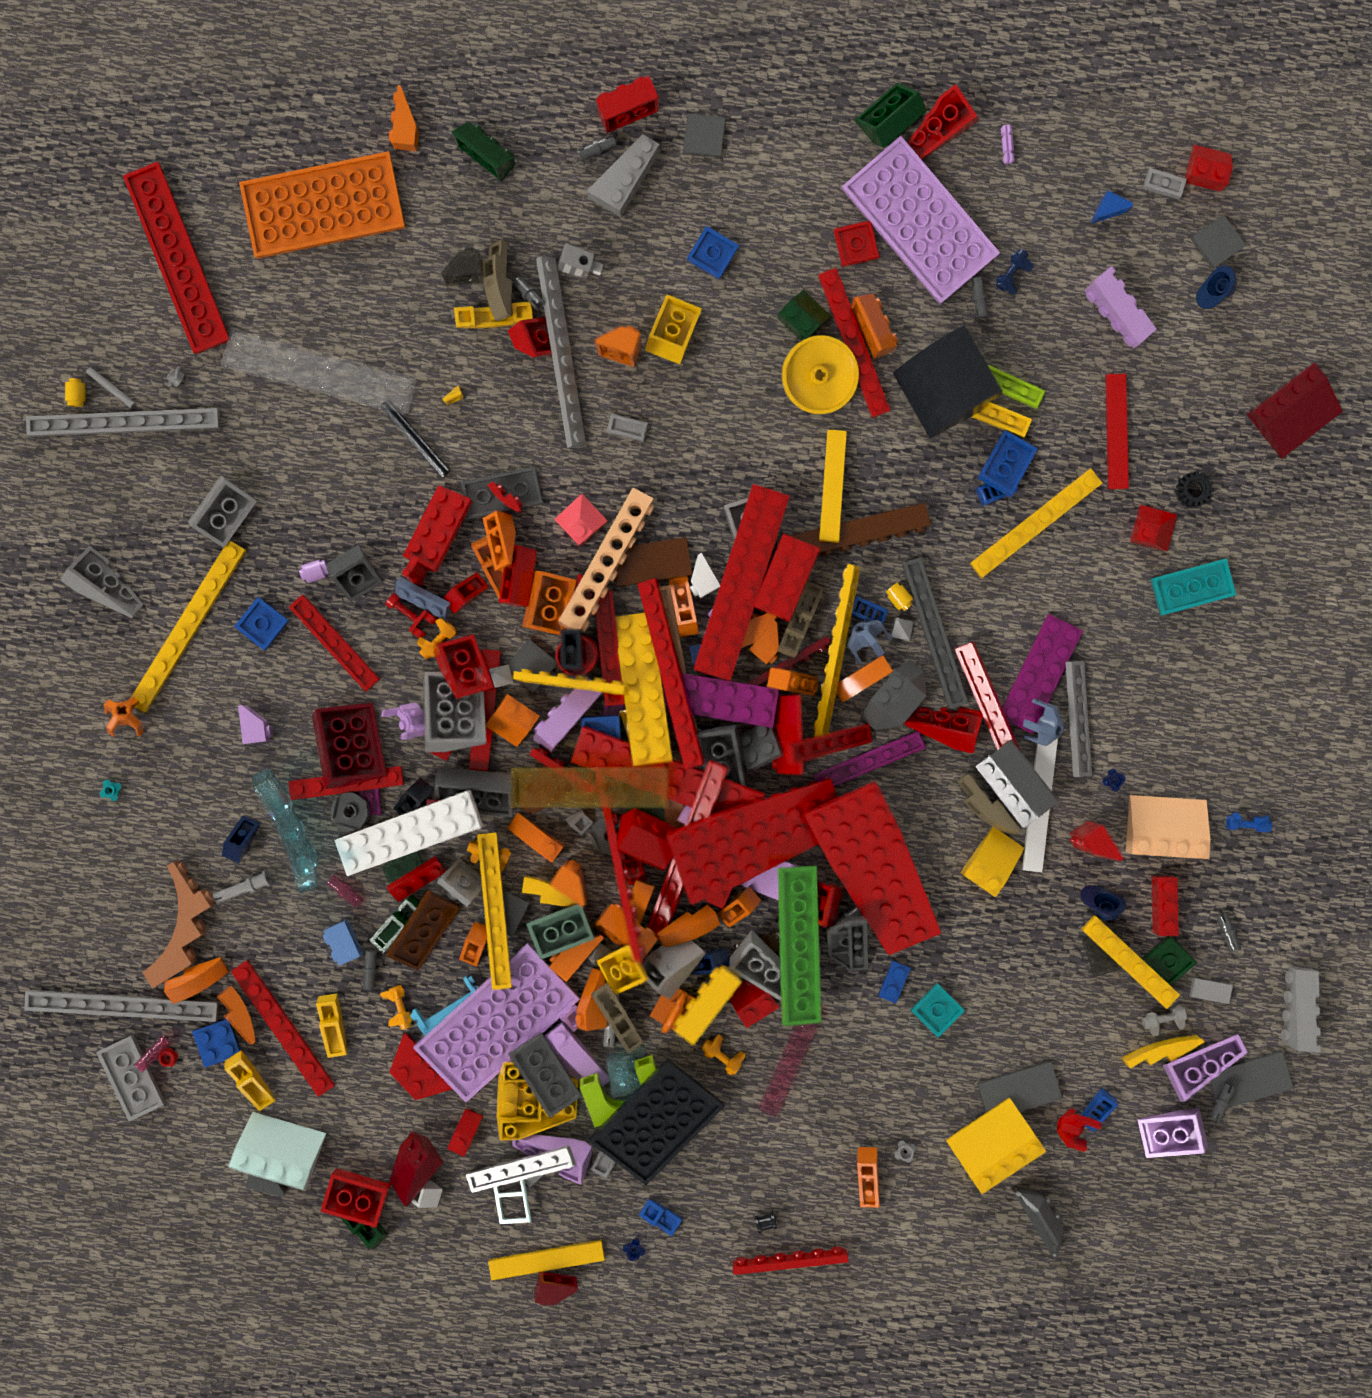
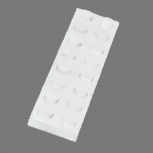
[334,790,483,876]

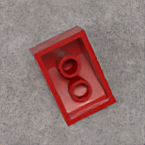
[433,634,493,699]

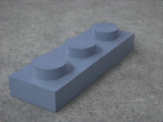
[395,577,450,620]

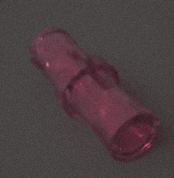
[326,874,363,908]
[134,1035,171,1073]

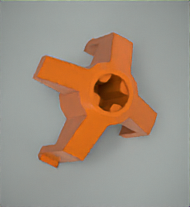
[104,697,144,737]

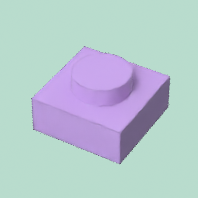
[559,1004,577,1032]

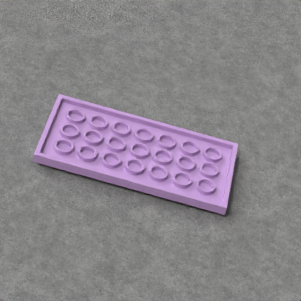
[841,136,1000,305]
[413,943,580,1102]

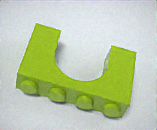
[580,1054,657,1127]

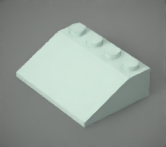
[228,1112,326,1191]

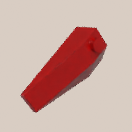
[907,84,980,160]
[904,707,983,754]

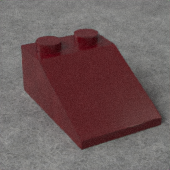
[389,1131,444,1207]

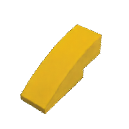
[522,876,577,907]
[316,993,347,1058]
[225,1051,276,1111]

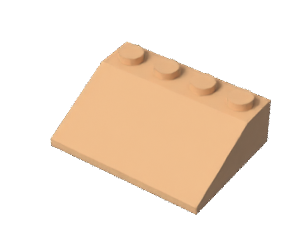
[1126,795,1211,859]

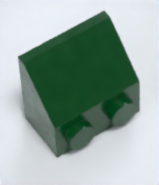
[777,290,831,341]

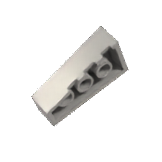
[587,134,660,217]

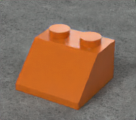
[485,694,539,747]

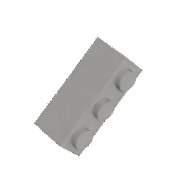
[188,475,257,548]

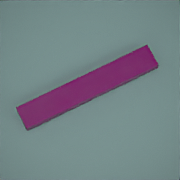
[813,731,926,787]

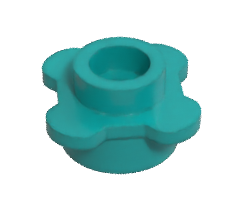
[99,780,122,801]

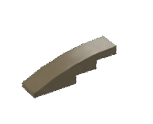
[777,581,824,658]
[591,983,644,1054]

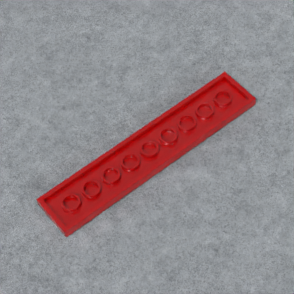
[123,161,231,355]
[694,484,790,681]
[571,725,765,815]

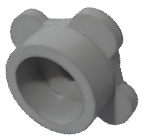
[166,366,184,387]
[894,1140,916,1163]

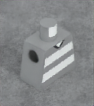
[557,243,603,278]

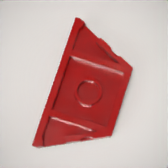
[389,1032,452,1100]

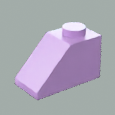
[238,705,273,744]

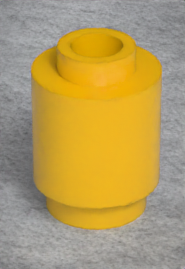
[65,378,86,407]
[886,582,914,611]

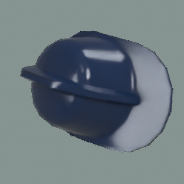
[1196,265,1237,309]
[1080,885,1126,921]

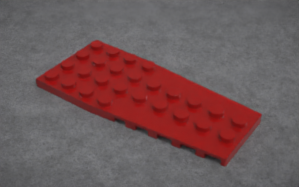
[666,777,837,905]
[804,781,941,955]

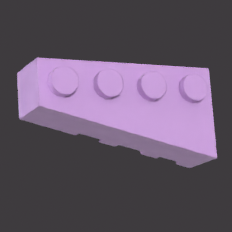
[1085,266,1157,348]
[534,676,602,754]
[1163,1034,1247,1102]

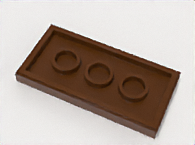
[614,537,692,587]
[386,890,460,971]

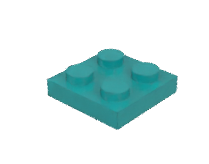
[910,983,965,1038]

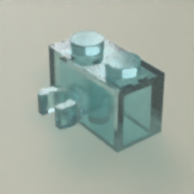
[606,1052,639,1098]

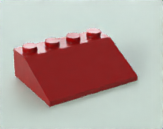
[772,695,803,774]

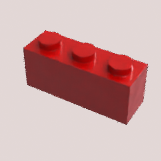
[498,545,537,607]
[1151,875,1179,936]

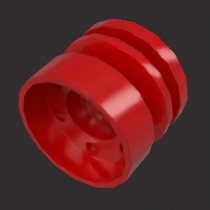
[556,635,600,676]

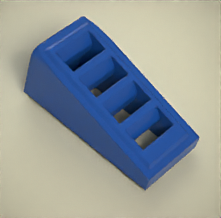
[975,484,1018,507]
[851,595,889,624]
[1081,1088,1118,1132]

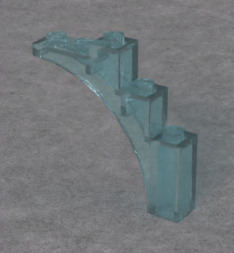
[252,768,319,894]

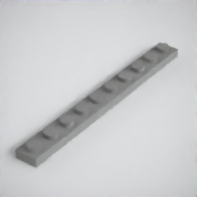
[536,256,586,448]
[26,408,220,437]
[24,990,219,1022]

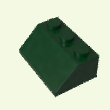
[854,82,927,148]
[451,122,516,182]

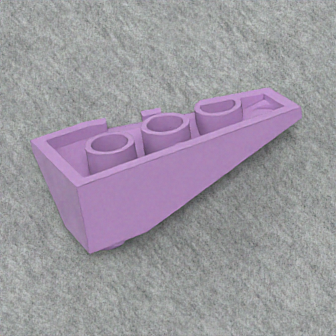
[544,1021,611,1086]
[512,1135,592,1185]

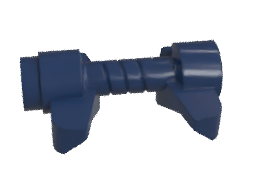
[996,249,1034,294]

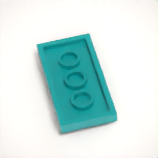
[1150,558,1236,616]

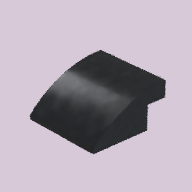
[893,325,1002,439]

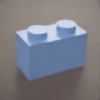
[323,919,364,966]

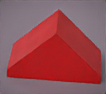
[624,855,647,885]

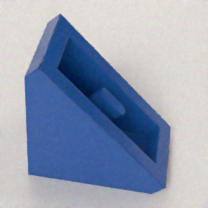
[1091,191,1133,224]

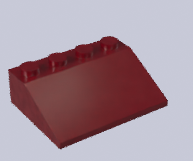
[1246,362,1343,459]
[312,703,387,789]

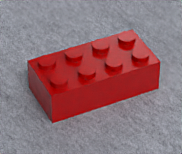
[753,534,820,622]

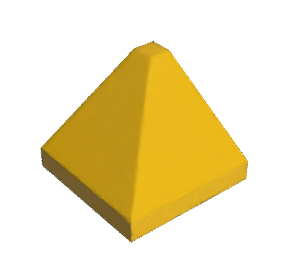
[443,386,464,405]

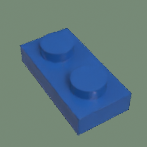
[878,960,911,1004]

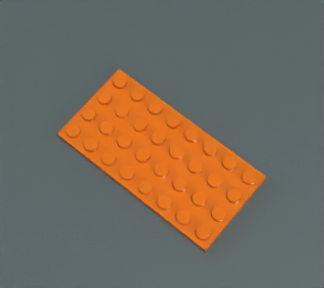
[239,151,406,259]

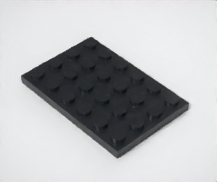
[589,1058,725,1185]

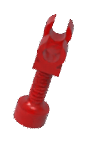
[385,593,437,638]

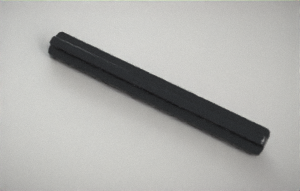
[381,401,450,477]

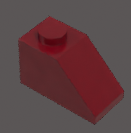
[534,1271,578,1306]

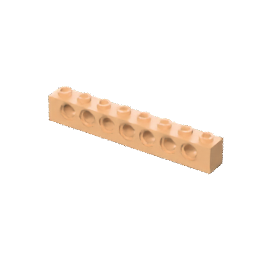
[559,488,655,632]

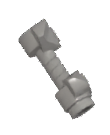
[1142,1005,1187,1036]

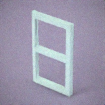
[493,1180,532,1224]

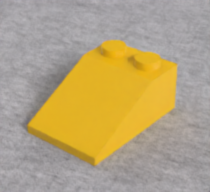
[645,294,702,364]
[960,827,1024,897]
[597,944,649,995]

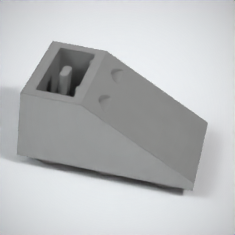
[641,940,706,999]

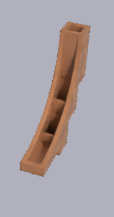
[142,860,216,989]

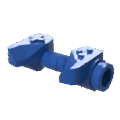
[1226,812,1272,833]

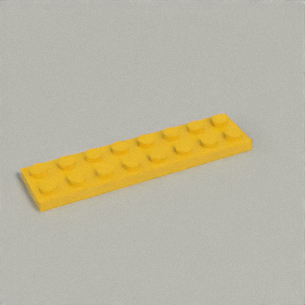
[615,613,672,767]

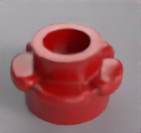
[159,1048,178,1067]

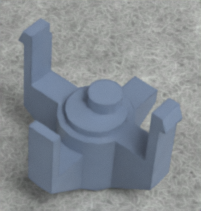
[847,620,892,665]
[1023,699,1064,746]

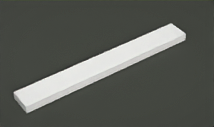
[1022,733,1058,872]

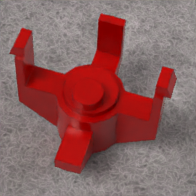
[1057,1108,1101,1152]

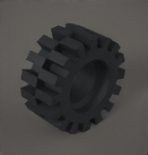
[1175,471,1214,508]

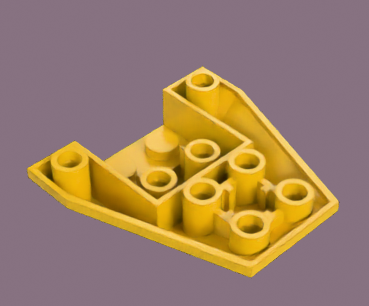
[496,1062,578,1141]

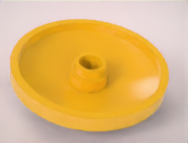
[781,336,859,414]

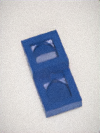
[639,1198,683,1237]

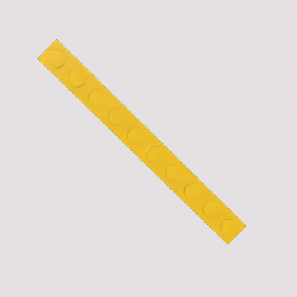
[131,540,247,712]
[814,564,861,737]

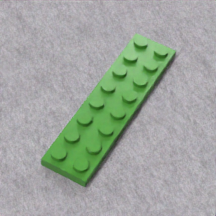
[778,866,821,1026]

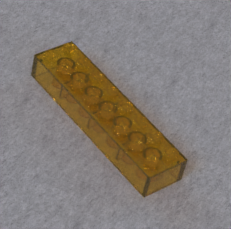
[510,768,669,808]

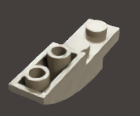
[482,240,512,321]
[957,774,1022,835]

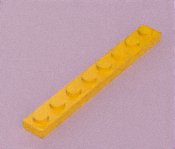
[969,468,1102,578]
[477,832,512,990]

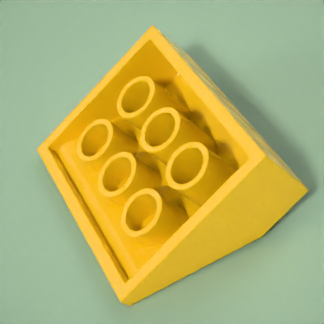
[674,965,741,1045]
[946,1097,1046,1194]

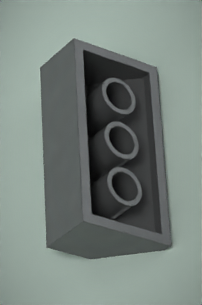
[697,723,749,787]
[975,740,1059,828]
[435,767,516,817]

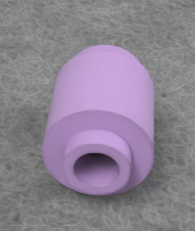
[299,559,329,583]

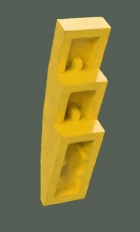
[1122,1035,1204,1069]

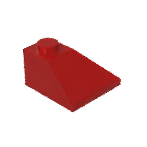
[507,317,552,358]
[1130,505,1177,552]

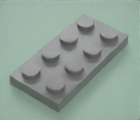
[96,1034,166,1121]

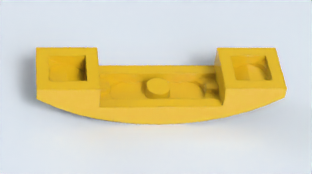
[454,302,533,328]

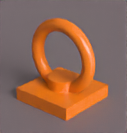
[650,988,697,1033]

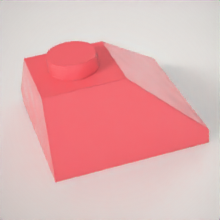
[554,494,608,547]

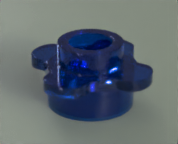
[1102,769,1125,792]
[623,1238,645,1261]

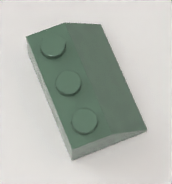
[526,904,596,960]

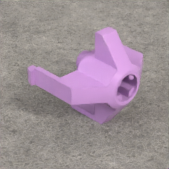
[381,702,425,740]

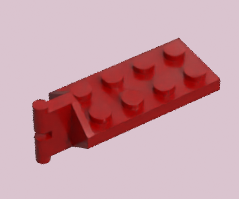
[402,485,473,587]

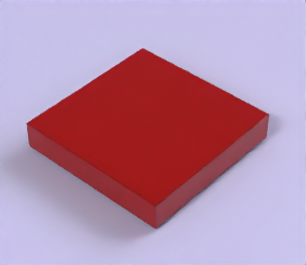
[833,221,880,268]

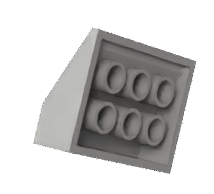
[423,672,486,752]

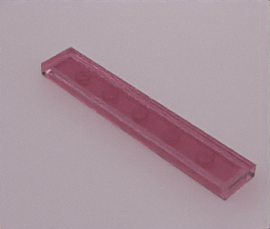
[758,1011,823,1117]

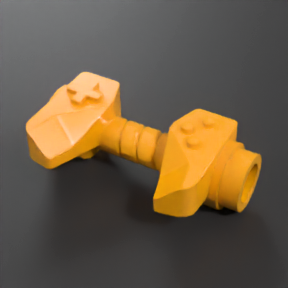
[417,618,457,660]
[467,839,511,871]
[380,985,412,1030]
[701,1035,745,1075]

